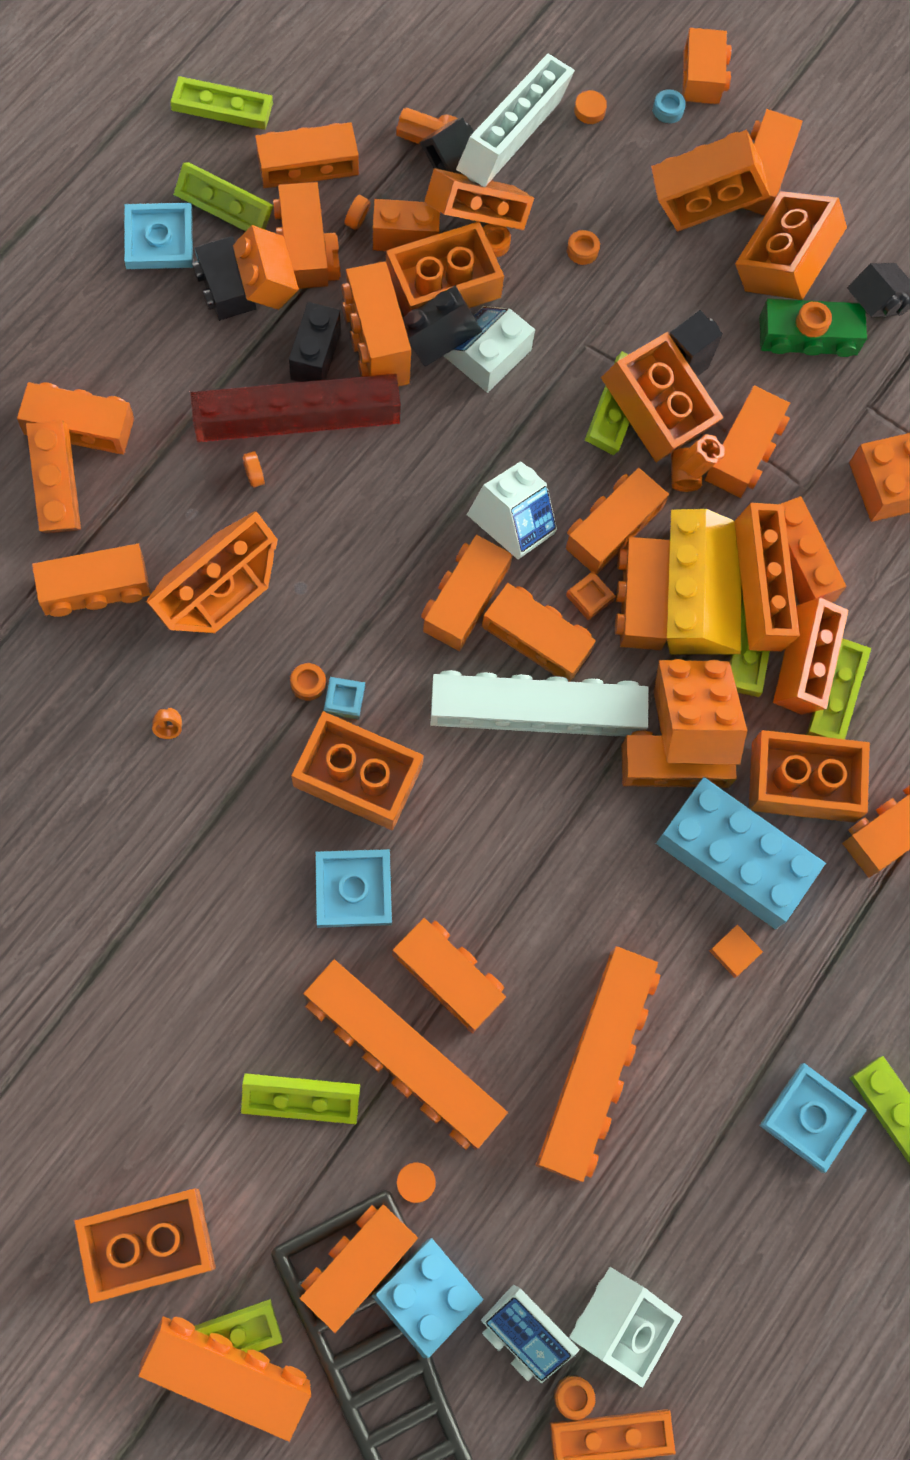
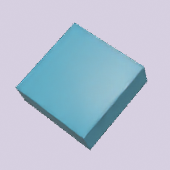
[324,677,365,720]

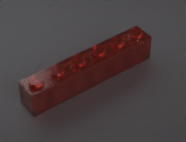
[190,374,401,442]

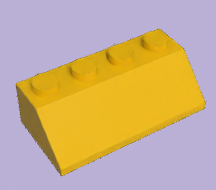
[667,509,742,654]

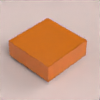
[566,571,616,620]
[709,924,763,978]

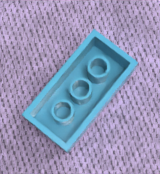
[655,777,826,929]

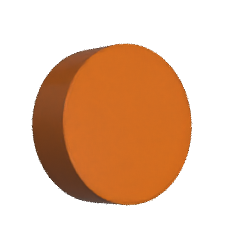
[574,90,607,124]
[344,194,371,230]
[482,223,511,258]
[567,230,600,265]
[796,302,832,337]
[242,451,265,488]
[290,663,326,701]
[397,1162,436,1203]
[554,1375,595,1420]

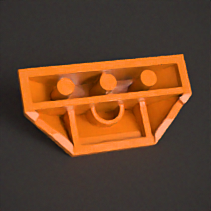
[146,511,278,633]

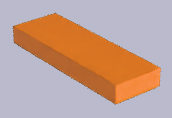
[550,1409,676,1460]

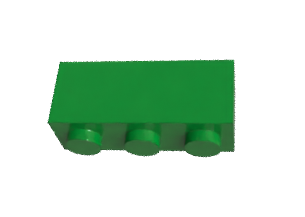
[759,299,867,357]

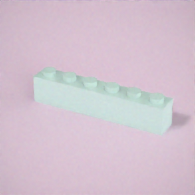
[456,54,575,188]
[430,670,648,737]

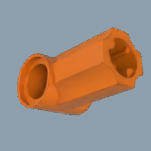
[396,107,458,144]
[671,434,724,492]

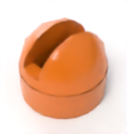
[152,708,182,739]

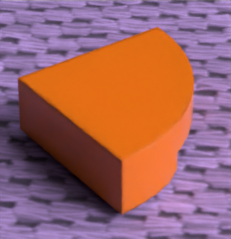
[324,233,341,281]

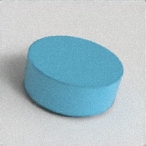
[653,90,686,123]

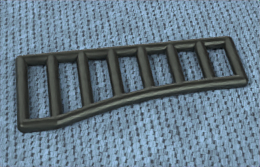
[271,1190,474,1460]

